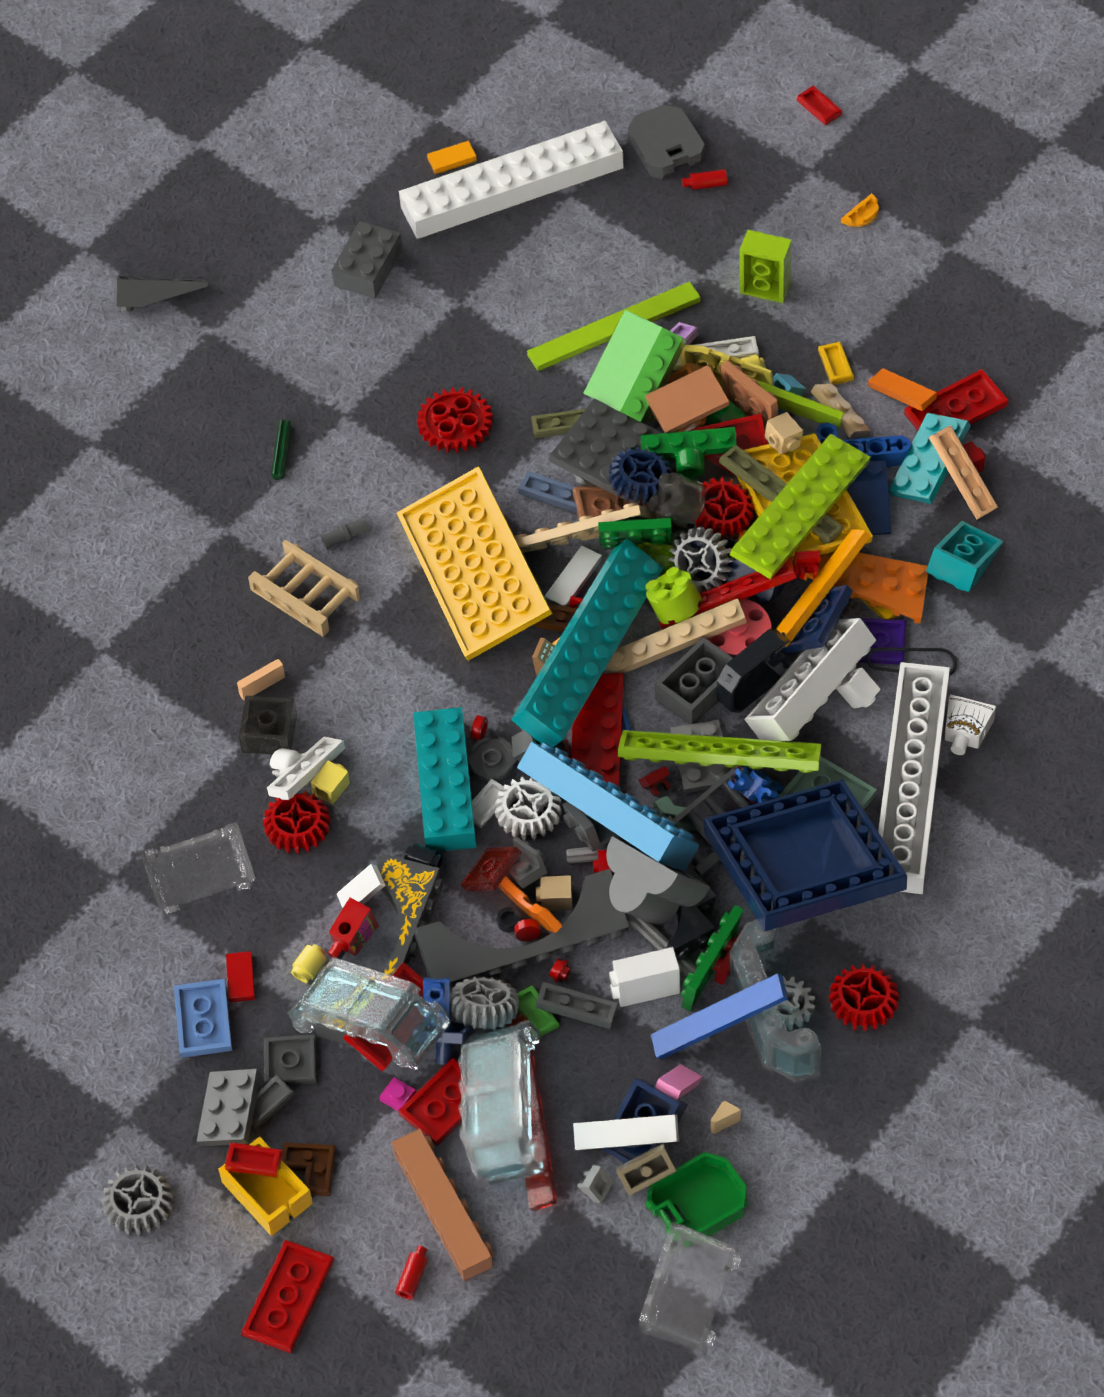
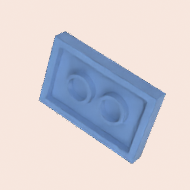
[174,979,232,1058]

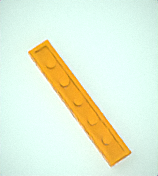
[776,529,870,647]

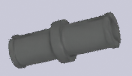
[321,517,370,549]

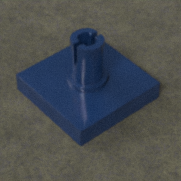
[412,1022,476,1064]

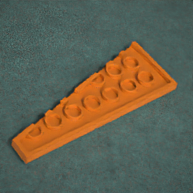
[738,530,928,624]

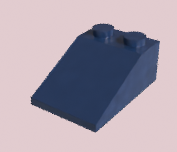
[847,461,891,535]
[599,1078,688,1163]

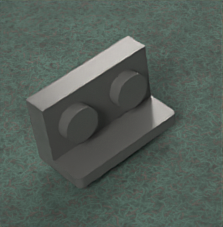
[496,837,548,888]

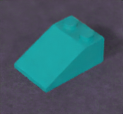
[926,521,1004,592]

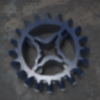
[609,446,673,506]

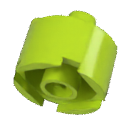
[645,567,702,624]

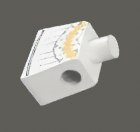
[945,694,996,755]

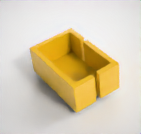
[218,1137,313,1236]

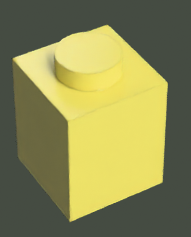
[311,760,350,805]

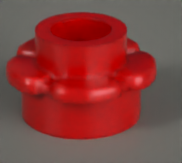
[549,958,571,983]

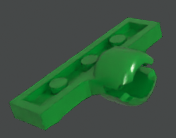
[640,427,737,479]

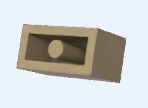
[616,1144,676,1196]

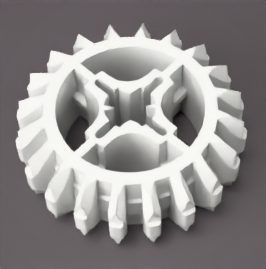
[495,776,562,840]

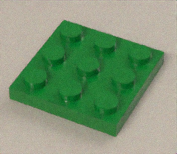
[598,518,671,550]

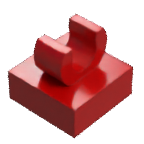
[793,550,821,579]
[638,766,670,796]

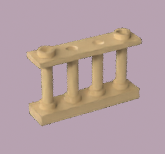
[248,540,360,637]

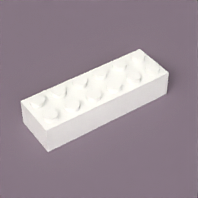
[744,618,876,741]

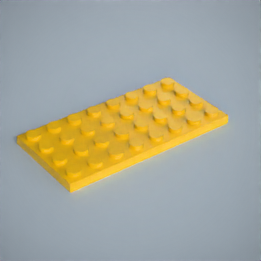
[397,466,552,661]

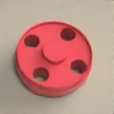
[707,599,772,658]

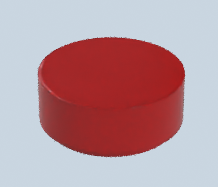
[470,715,488,740]
[514,919,541,942]

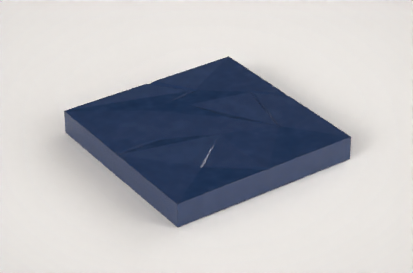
[704,779,907,931]

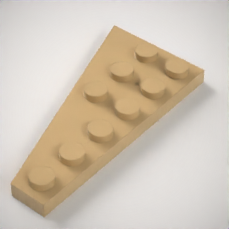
[514,503,662,553]

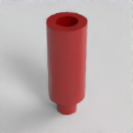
[682,169,727,190]
[395,1246,428,1300]

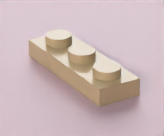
[811,384,870,438]

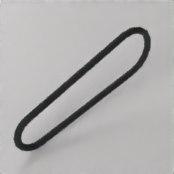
[866,647,957,676]

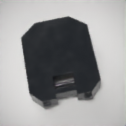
[716,629,791,713]

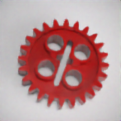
[417,387,493,454]

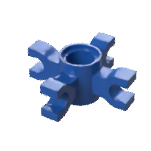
[727,766,785,803]

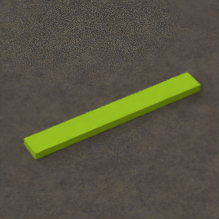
[527,281,700,371]

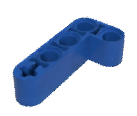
[816,423,911,467]

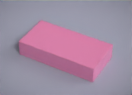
[655,1064,703,1100]

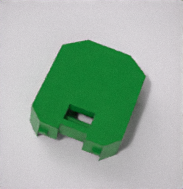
[645,1152,748,1248]

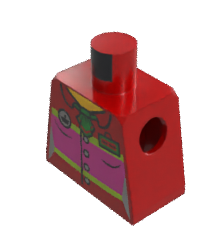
[327,897,379,962]

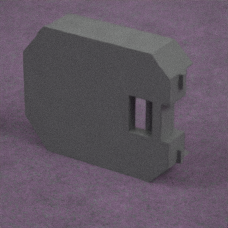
[627,105,705,179]

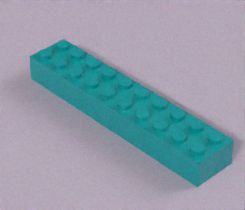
[511,538,664,747]

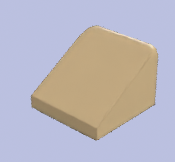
[711,1100,741,1134]

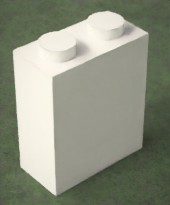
[609,947,680,1007]

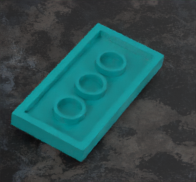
[888,413,971,504]

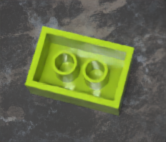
[739,230,792,303]

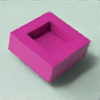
[379,1077,416,1111]

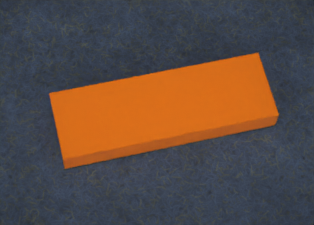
[868,368,937,411]

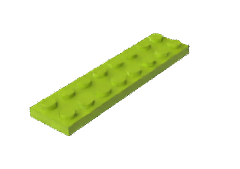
[730,434,871,580]
[618,730,821,773]

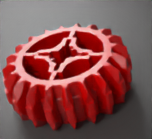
[689,476,755,540]
[263,790,331,854]
[829,963,899,1031]

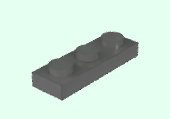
[535,982,617,1029]

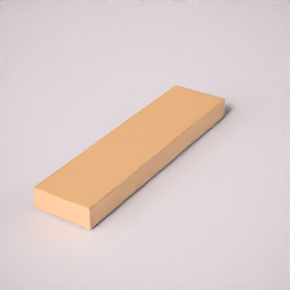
[929,425,998,520]

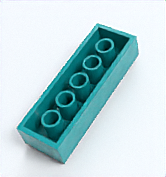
[413,707,476,852]

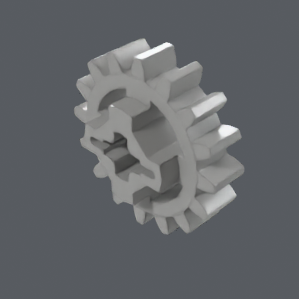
[762,976,815,1030]

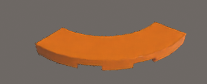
[495,875,563,933]

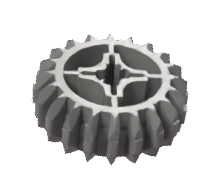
[668,527,734,593]
[450,976,519,1030]
[102,1164,174,1236]

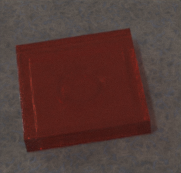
[460,847,522,891]

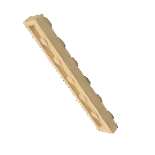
[607,598,747,674]

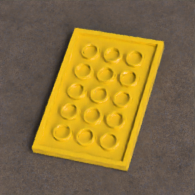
[736,433,873,561]

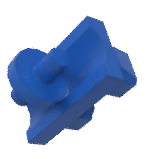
[423,978,450,1025]

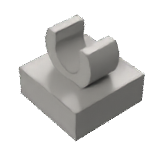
[577,1165,613,1204]

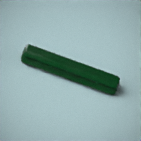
[271,420,291,480]

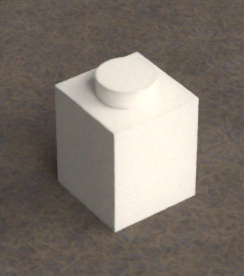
[837,668,880,708]

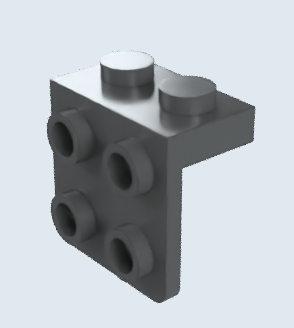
[563,802,620,851]

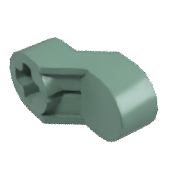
[653,796,697,833]

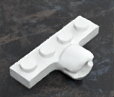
[267,737,345,800]

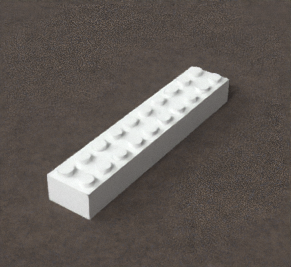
[399,121,623,239]
[878,662,950,894]

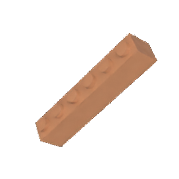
[391,1129,494,1281]

